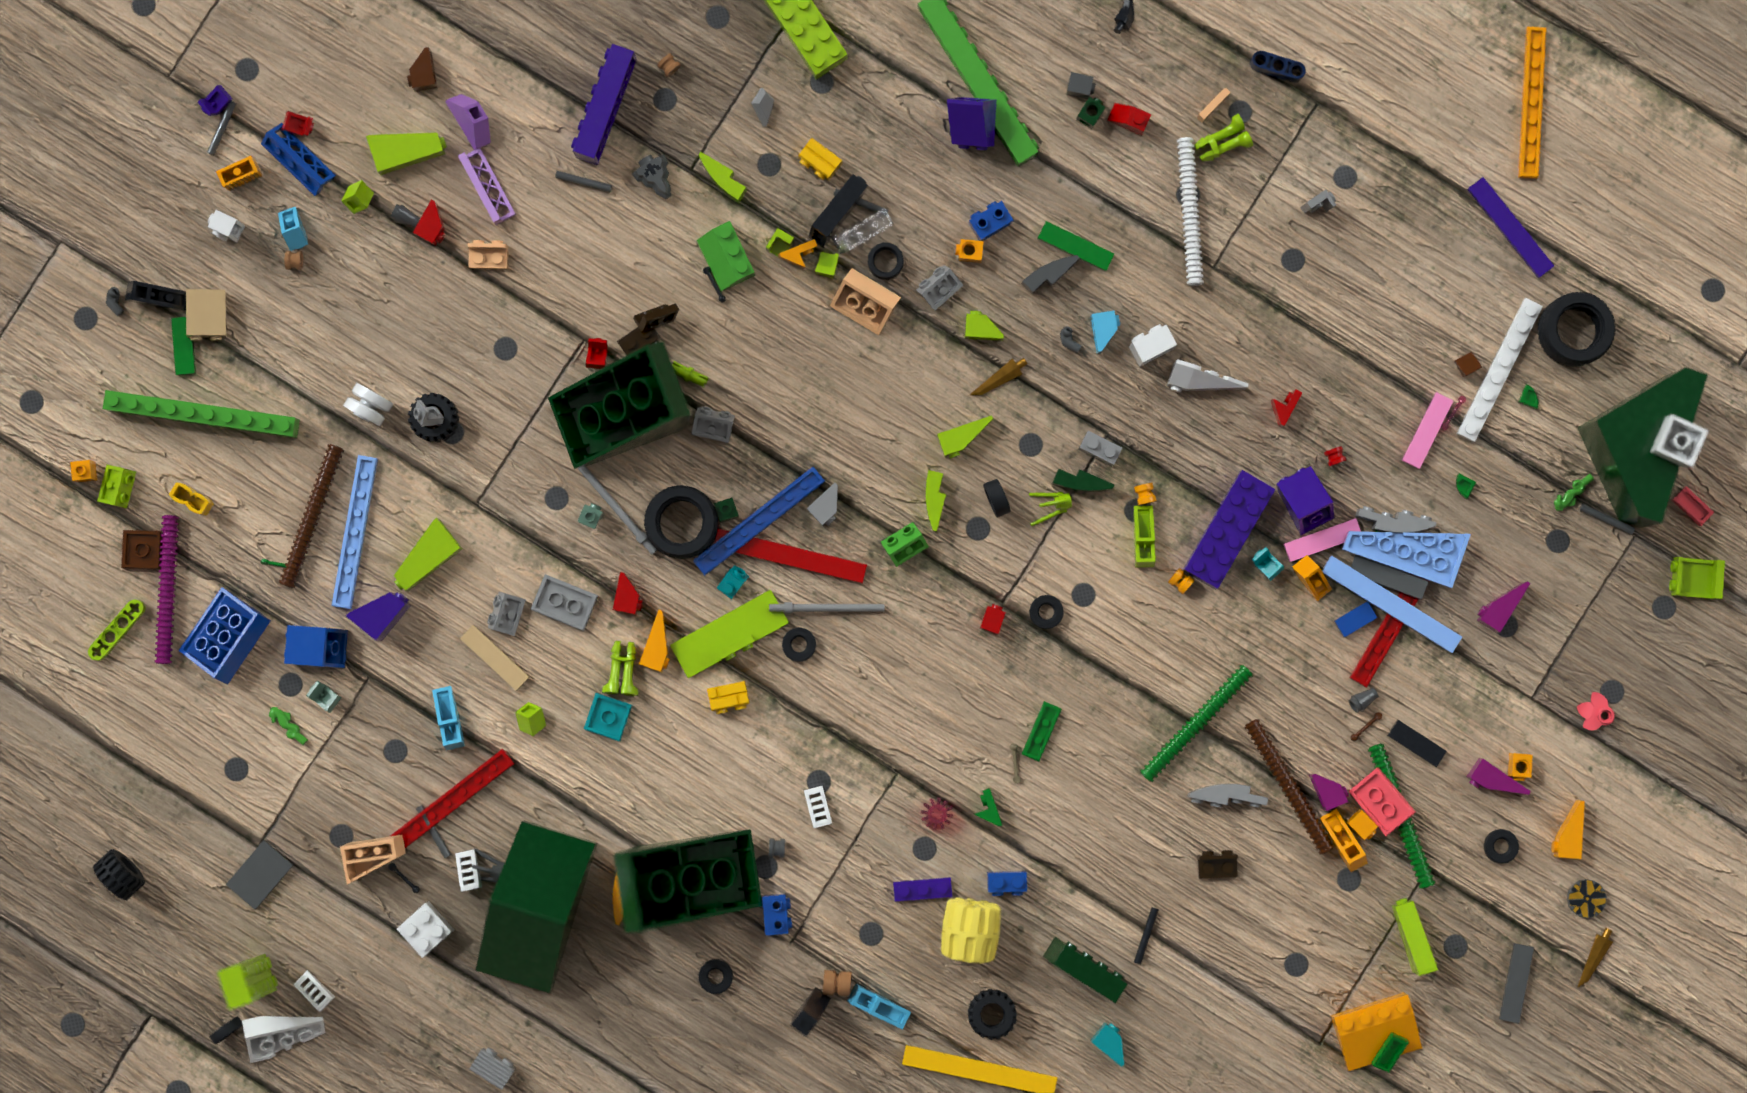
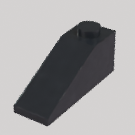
[125,281,186,311]

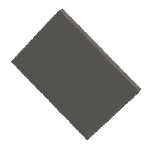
[226,840,294,910]

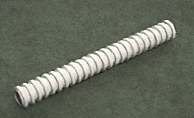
[1177,137,1204,286]

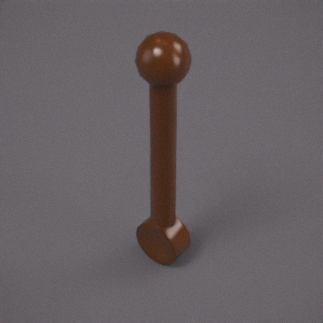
[1350,712,1382,741]

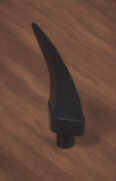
[1114,0,1134,34]

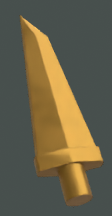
[970,358,1028,395]
[1577,928,1613,988]

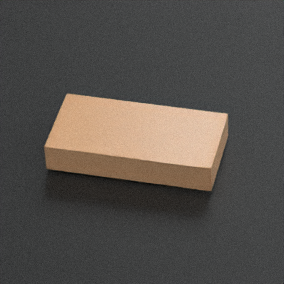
[1197,88,1231,123]

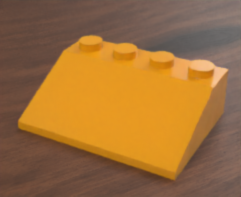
[1330,992,1422,1071]

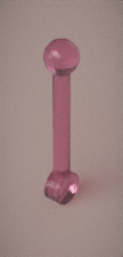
[1441,396,1466,430]

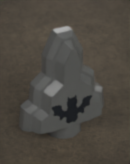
[632,155,671,200]

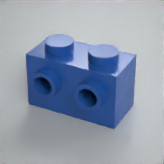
[968,201,1014,241]
[987,871,1027,896]
[762,894,792,936]

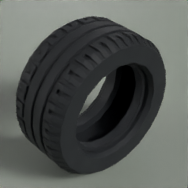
[1537,292,1616,367]
[644,485,718,559]

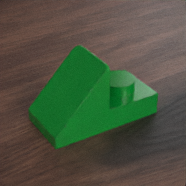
[974,788,1002,826]

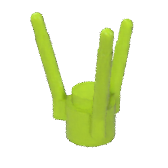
[1028,491,1072,526]

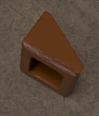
[1454,352,1482,378]

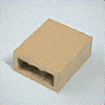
[186,289,226,341]

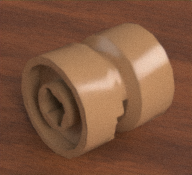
[823,970,852,997]

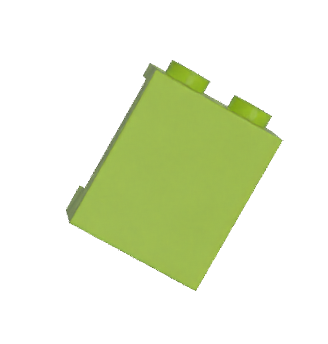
[1669,557,1725,599]

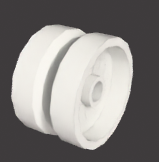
[343,382,393,427]

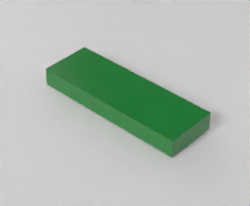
[171,317,196,376]
[1022,701,1062,761]

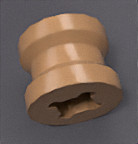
[657,53,681,77]
[284,251,304,270]

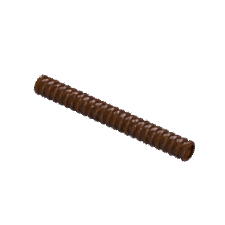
[279,444,344,588]
[1244,719,1334,855]

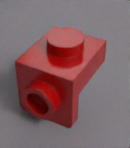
[282,111,314,137]
[586,338,608,369]

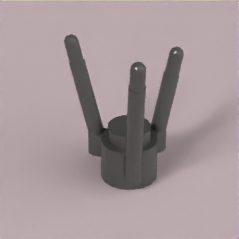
[465,848,504,883]

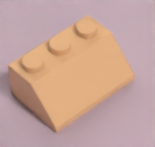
[830,268,901,335]

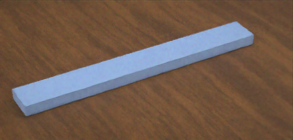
[331,455,378,609]
[1322,556,1462,653]

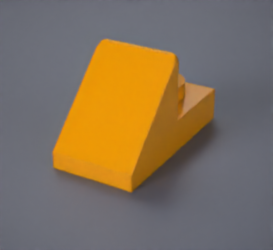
[777,239,817,268]

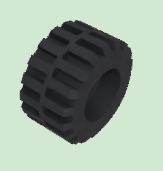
[408,393,459,443]
[93,849,145,900]
[968,989,1017,1040]

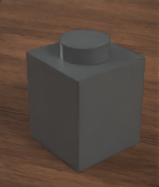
[1066,72,1096,99]

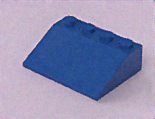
[179,587,271,685]

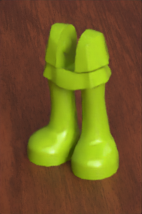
[1194,114,1254,162]
[602,641,638,696]

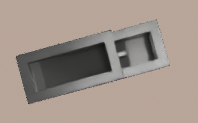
[1021,255,1079,294]

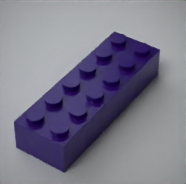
[571,44,637,166]
[1183,470,1275,590]

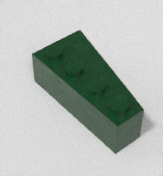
[1043,937,1128,1004]

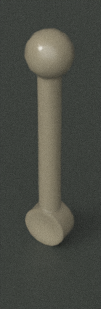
[1010,743,1021,783]

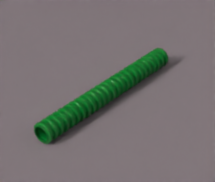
[1140,665,1253,782]
[1368,743,1436,889]

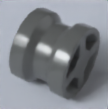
[769,838,785,858]

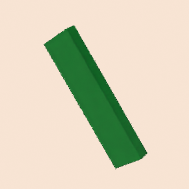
[1037,221,1114,272]

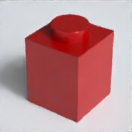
[980,604,1006,634]

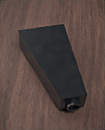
[808,174,868,248]
[791,987,831,1037]

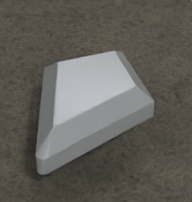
[751,88,775,127]

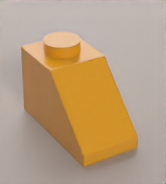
[1292,555,1332,601]

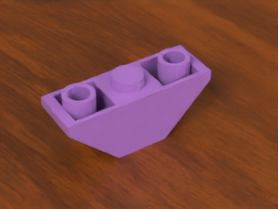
[445,94,491,150]

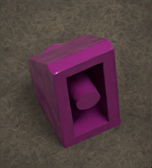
[1309,773,1349,811]

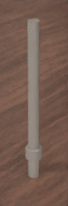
[577,466,657,555]
[769,602,884,614]

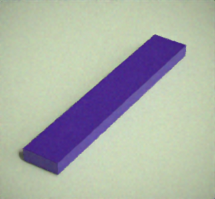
[1467,177,1554,278]

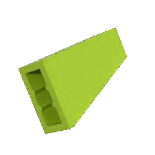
[366,133,447,175]
[394,518,463,591]
[1392,898,1438,976]

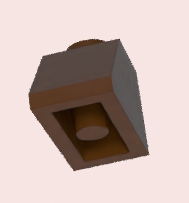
[407,47,438,92]

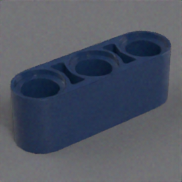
[1250,51,1306,83]

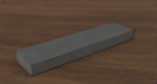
[1351,555,1428,600]
[1499,943,1534,1023]

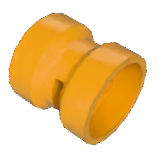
[1134,483,1157,506]
[1168,568,1194,594]

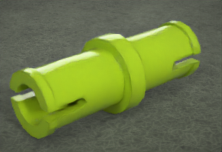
[672,361,709,388]

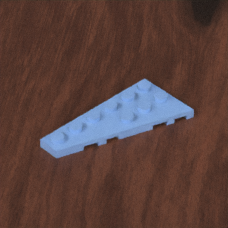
[1342,531,1471,588]

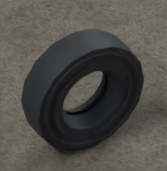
[1029,595,1064,629]
[782,627,816,662]
[1484,829,1519,864]
[698,959,733,994]
[209,1016,243,1044]

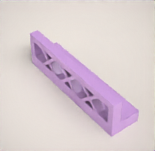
[458,148,516,225]

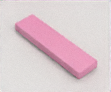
[1402,392,1453,469]
[1283,518,1361,562]

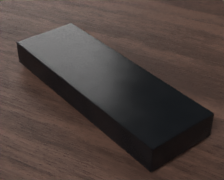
[1387,720,1447,767]

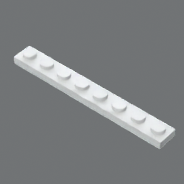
[1456,298,1543,442]

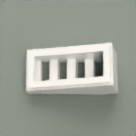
[804,786,832,828]
[455,849,482,892]
[294,970,335,1012]

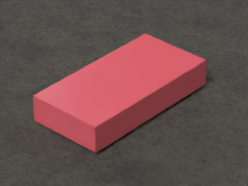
[1672,486,1714,527]

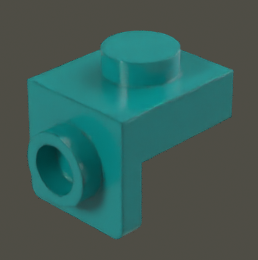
[1252,547,1285,581]
[717,565,749,600]

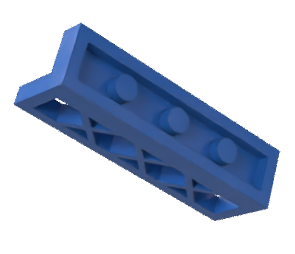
[261,123,336,196]

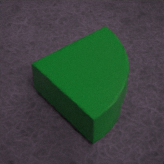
[1518,384,1539,410]
[1456,473,1476,499]

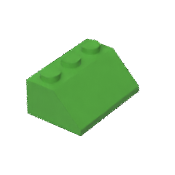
[697,221,755,292]

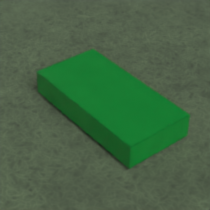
[1371,1032,1409,1073]

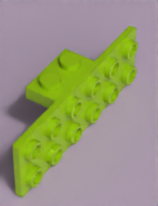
[670,590,789,678]

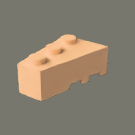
[340,835,406,884]

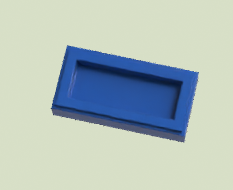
[1334,601,1377,637]

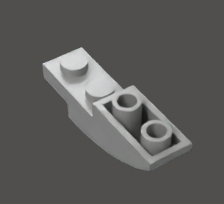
[1355,506,1436,533]
[1187,784,1268,808]

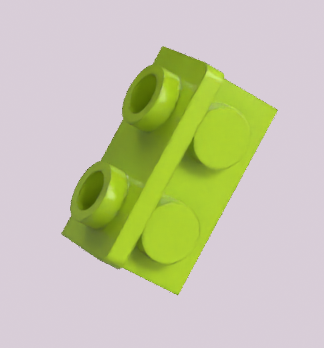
[97,464,136,508]

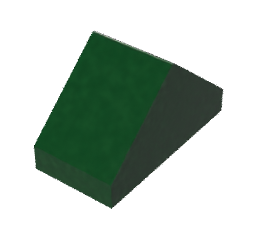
[548,341,691,469]
[1578,367,1708,528]
[475,820,598,993]
[614,829,762,933]

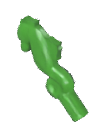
[1554,474,1594,511]
[269,707,308,745]

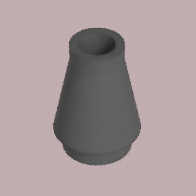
[390,204,420,228]
[1349,687,1379,713]

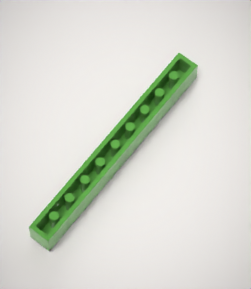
[918,0,1039,167]
[102,390,300,438]

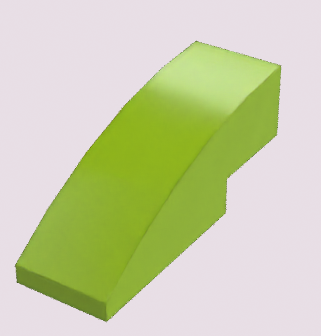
[699,152,747,203]
[925,470,946,532]
[1133,505,1156,568]

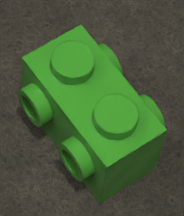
[881,522,929,567]

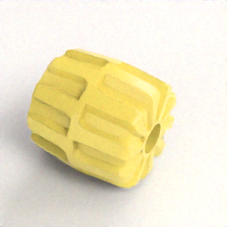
[941,897,1001,963]

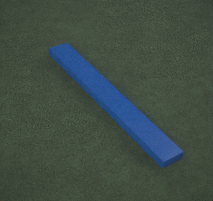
[693,467,825,576]

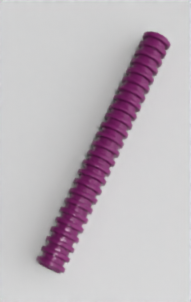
[154,515,179,664]

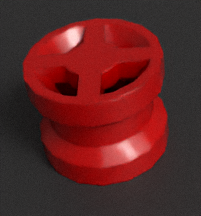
[1324,446,1347,467]

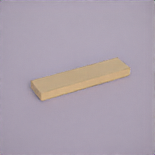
[460,625,530,691]

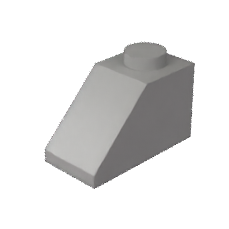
[807,483,838,526]

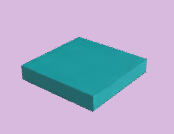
[584,693,633,741]

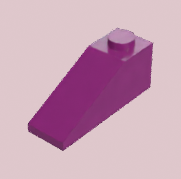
[1477,581,1531,633]
[1466,758,1531,795]

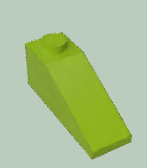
[937,415,993,459]

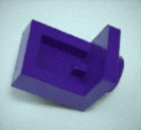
[198,85,233,116]

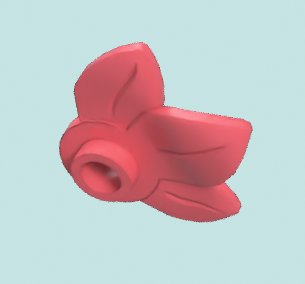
[1577,692,1615,730]

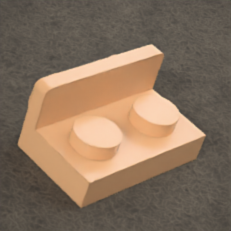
[468,240,508,269]

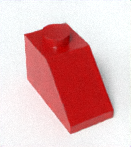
[1107,103,1151,136]
[413,199,445,246]
[612,572,643,615]

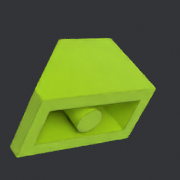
[965,311,1004,341]

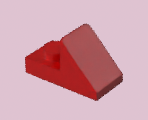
[1271,389,1303,428]

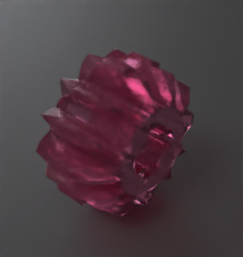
[921,797,953,830]

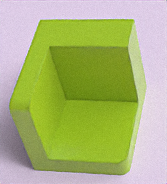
[341,180,374,214]
[766,228,794,257]
[815,252,839,279]
[515,702,546,736]

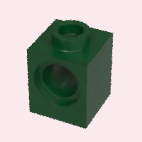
[1076,97,1105,130]
[714,497,739,523]

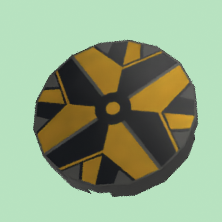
[1567,879,1607,918]

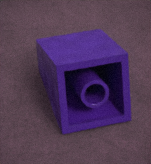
[947,97,997,150]
[1277,466,1335,535]
[346,592,411,641]

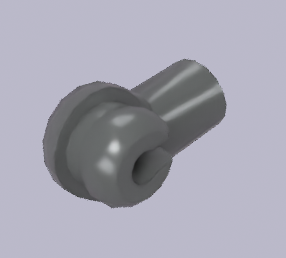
[106,287,125,317]
[1060,326,1082,353]

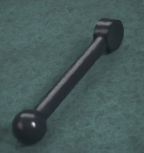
[703,266,726,303]
[388,863,420,893]

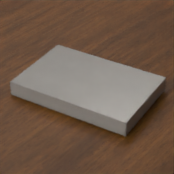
[530,574,598,631]

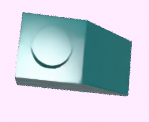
[1090,1022,1124,1067]

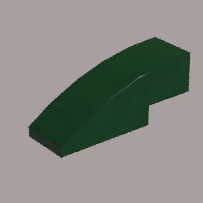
[1052,469,1114,492]

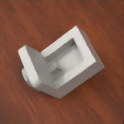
[413,400,444,427]

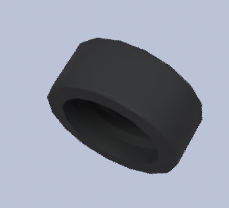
[868,242,904,280]
[983,479,1011,518]

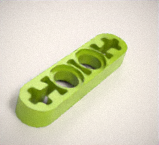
[88,599,146,661]

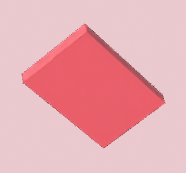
[1348,767,1416,836]

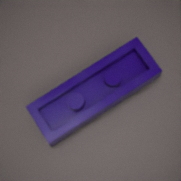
[893,877,952,902]

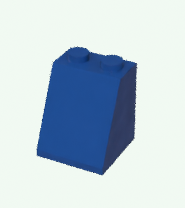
[284,625,348,668]

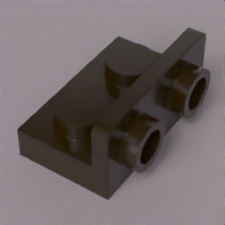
[633,303,680,333]
[617,327,662,355]
[1197,850,1238,879]

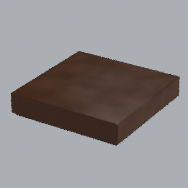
[121,530,163,570]

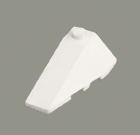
[1167,359,1248,393]
[242,1016,325,1063]

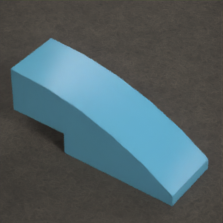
[432,686,465,750]
[847,984,911,1030]

